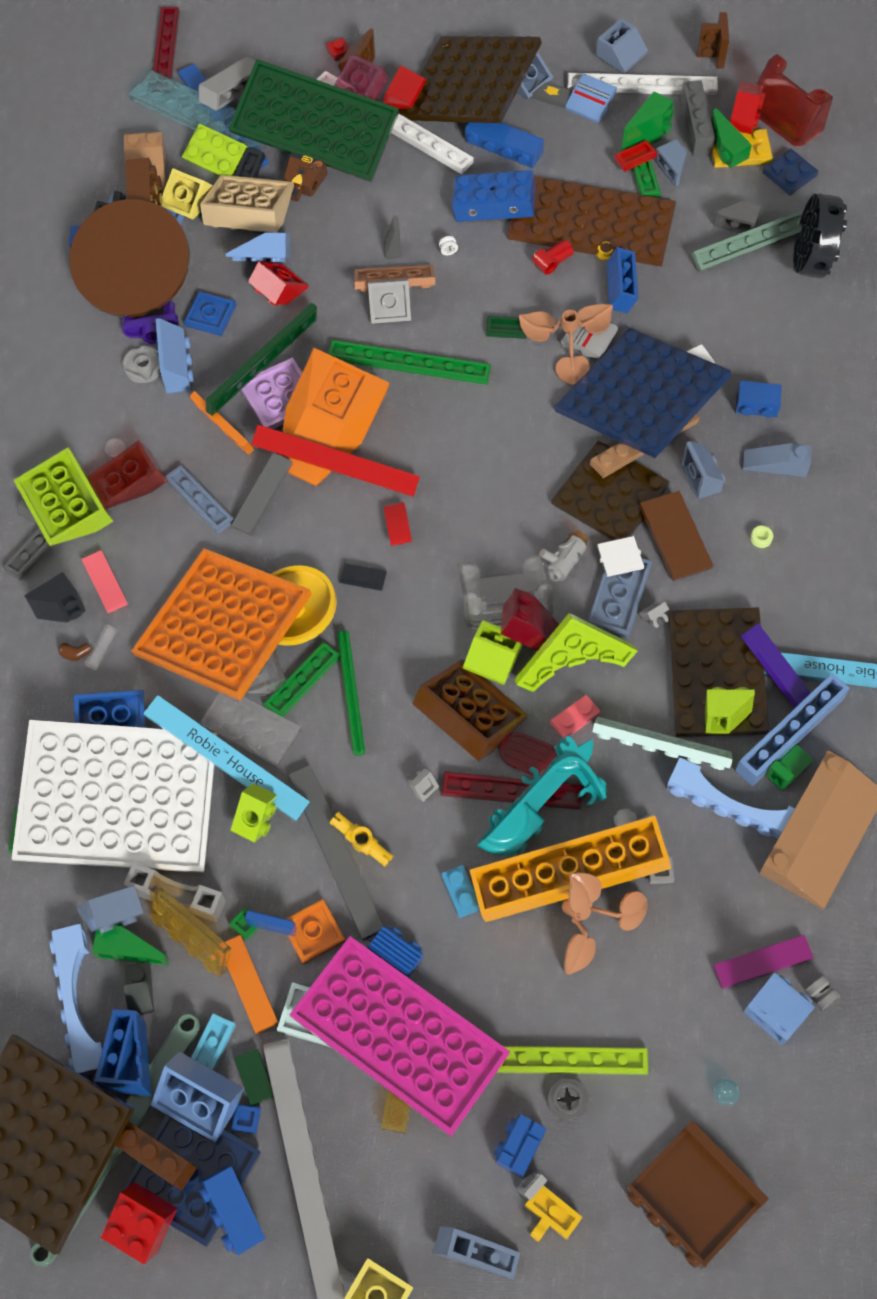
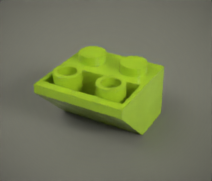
[463,620,522,685]
[705,687,755,734]

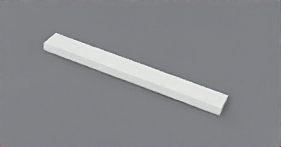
[567,73,718,96]

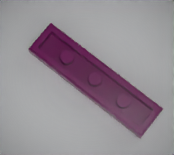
[713,935,814,989]

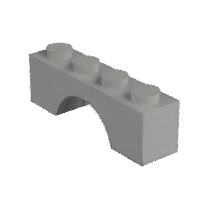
[123,863,226,922]

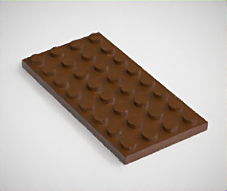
[507,176,676,267]

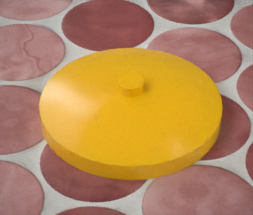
[271,565,337,646]

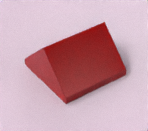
[382,66,426,109]

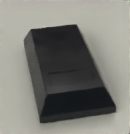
[340,563,387,591]

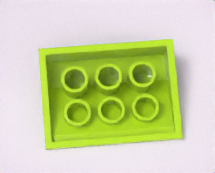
[14,447,114,546]

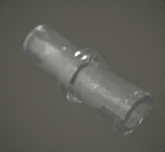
[85,625,117,670]

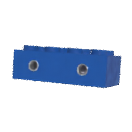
[452,170,536,222]

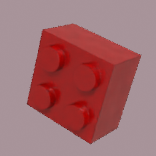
[730,82,766,134]
[100,1182,178,1265]

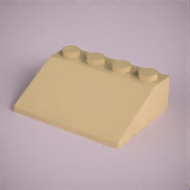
[200,175,294,233]

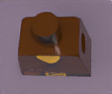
[284,152,328,201]

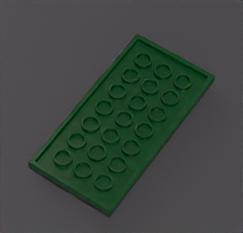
[228,59,400,182]

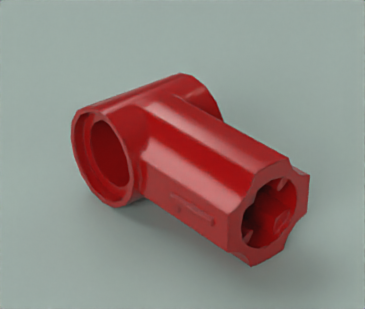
[532,240,574,275]

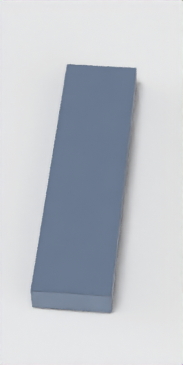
[164,465,234,535]

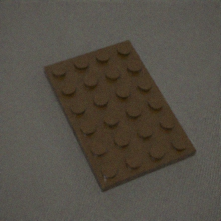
[669,607,769,737]

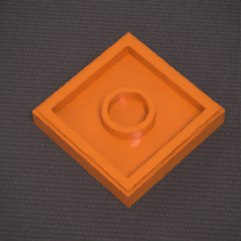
[286,899,346,965]

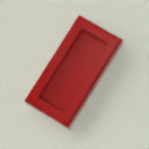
[614,140,657,172]

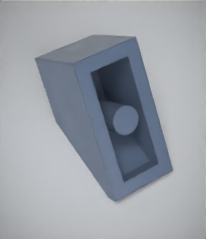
[655,139,687,187]

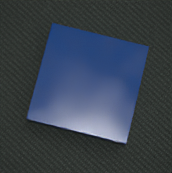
[184,291,237,336]

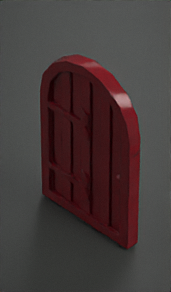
[500,732,558,776]

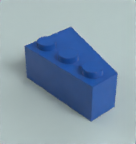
[94,1009,151,1096]

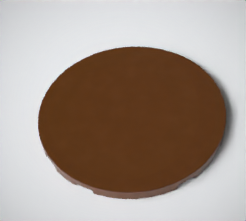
[69,199,190,317]

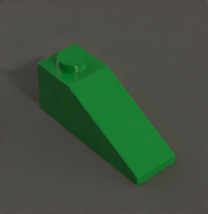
[711,108,752,169]
[92,923,169,966]

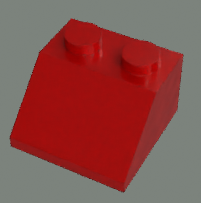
[248,261,309,306]

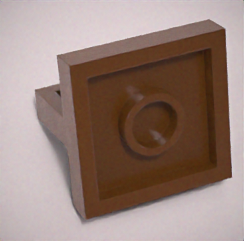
[697,12,729,68]

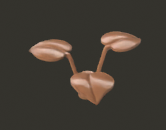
[519,304,613,386]
[562,872,648,974]

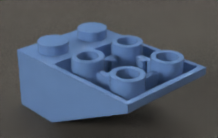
[226,233,291,262]
[744,973,815,1046]

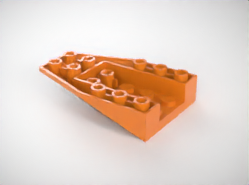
[280,348,390,487]

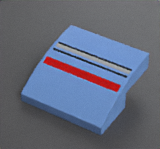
[565,73,617,123]

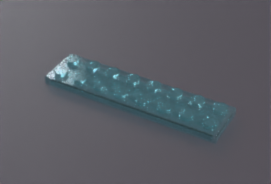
[129,70,265,151]

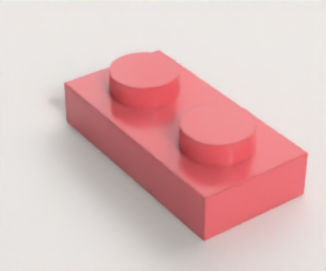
[550,695,601,739]

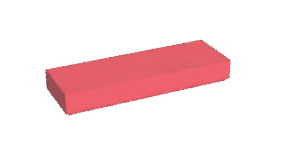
[82,550,128,613]

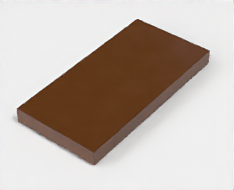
[639,491,714,581]

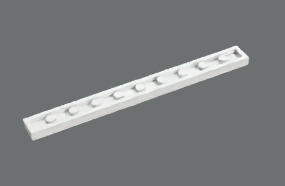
[316,71,474,174]

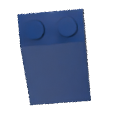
[74,690,145,728]

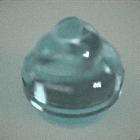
[714,1079,740,1106]

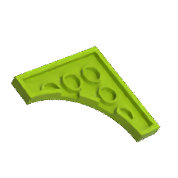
[514,613,638,693]

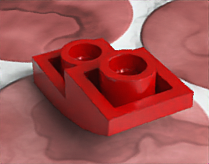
[384,502,412,546]

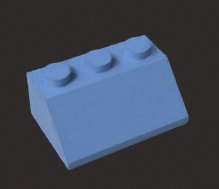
[156,318,194,393]
[151,1051,244,1143]

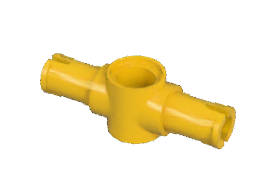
[330,812,394,867]

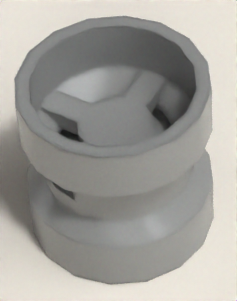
[805,975,841,1010]

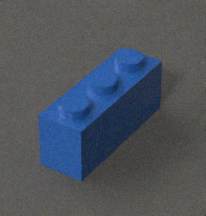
[607,247,638,314]
[198,1165,266,1255]

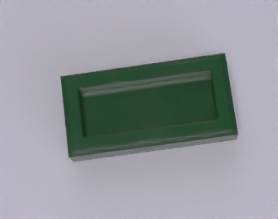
[486,316,527,339]
[234,1049,274,1106]

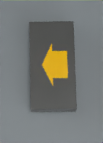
[531,80,572,108]

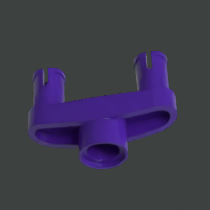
[122,301,179,344]

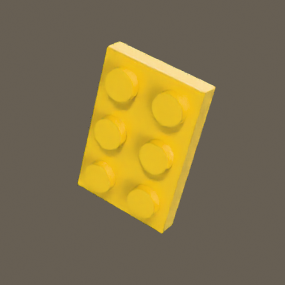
[712,129,773,168]

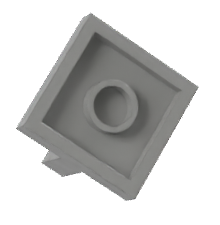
[368,279,411,324]

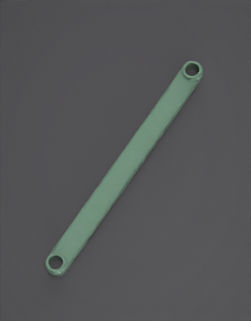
[30,1014,200,1267]

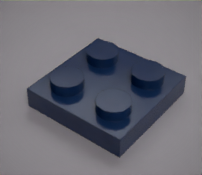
[763,148,819,195]

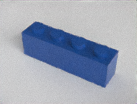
[465,122,544,168]

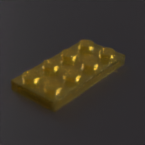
[150,886,231,978]

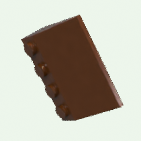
[412,659,528,761]

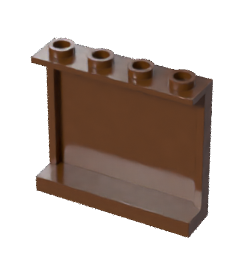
[626,1121,769,1270]

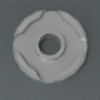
[123,346,161,383]

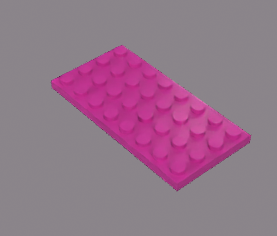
[289,936,510,1137]

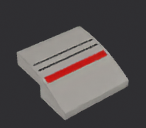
[561,323,618,359]

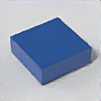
[231,1104,261,1134]

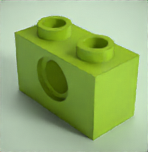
[230,783,277,843]

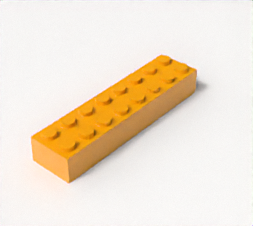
[470,816,671,922]

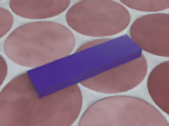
[741,623,811,708]

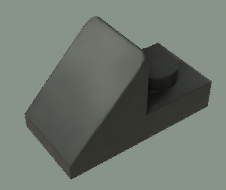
[123,962,154,1014]

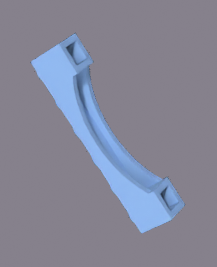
[666,758,795,839]
[49,924,103,1078]

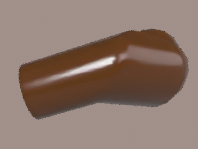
[58,642,93,661]

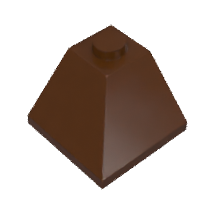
[338,29,375,83]

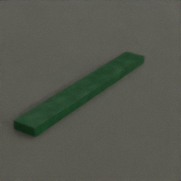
[206,303,317,416]

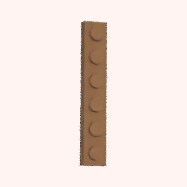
[590,414,700,478]

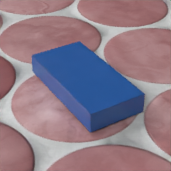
[245,910,297,937]

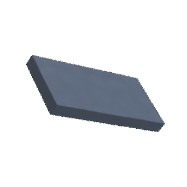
[587,558,653,639]

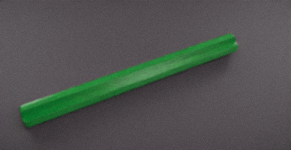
[337,631,365,756]

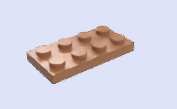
[354,265,436,292]

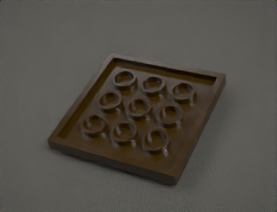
[551,440,670,541]

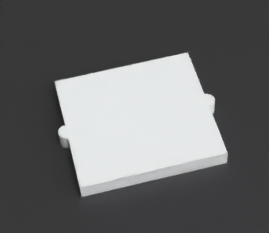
[597,536,644,577]

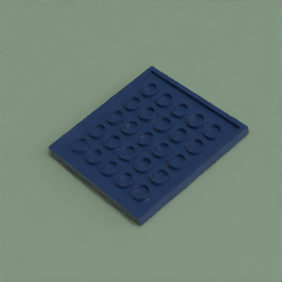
[554,328,731,458]

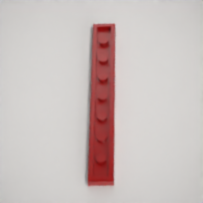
[251,425,420,497]

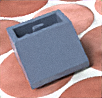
[596,18,648,74]

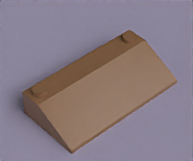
[759,751,877,910]

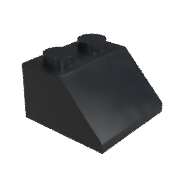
[24,572,86,623]

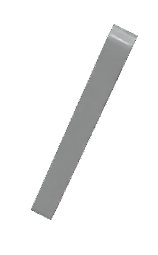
[263,1038,346,1299]

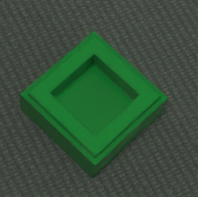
[229,906,259,941]

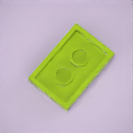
[182,123,249,177]

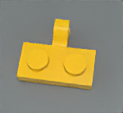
[525,1185,583,1242]

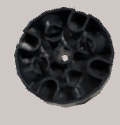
[793,193,847,279]

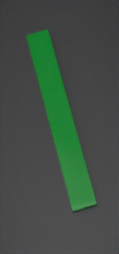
[328,340,491,385]

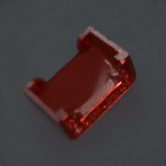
[756,54,833,147]

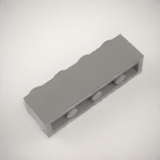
[198,57,255,111]

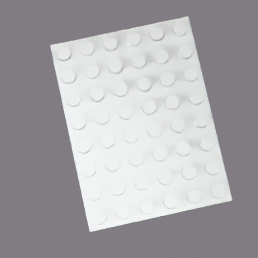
[12,720,217,873]

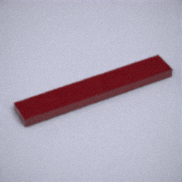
[151,7,180,94]
[442,771,583,810]

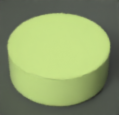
[750,525,773,548]

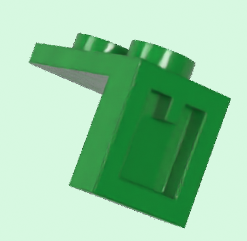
[766,745,813,791]

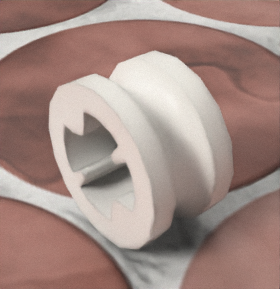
[439,236,458,256]

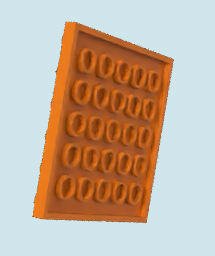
[131,548,312,701]

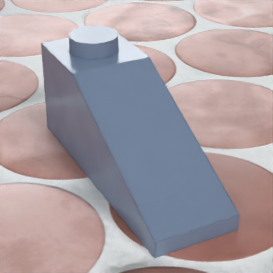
[742,443,812,477]
[433,1226,520,1279]

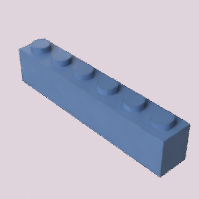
[735,673,850,787]

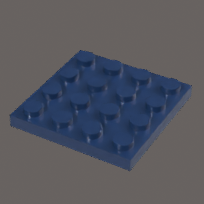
[118,1115,262,1247]

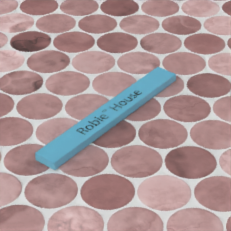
[764,653,877,688]
[143,695,310,822]

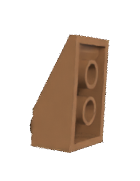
[124,132,166,193]

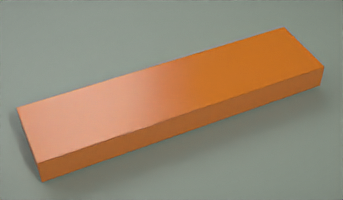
[190,391,254,455]
[218,935,279,1035]

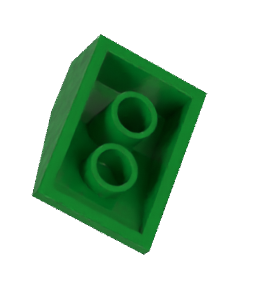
[621,91,674,151]

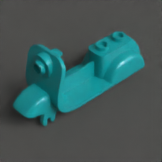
[476,736,607,856]

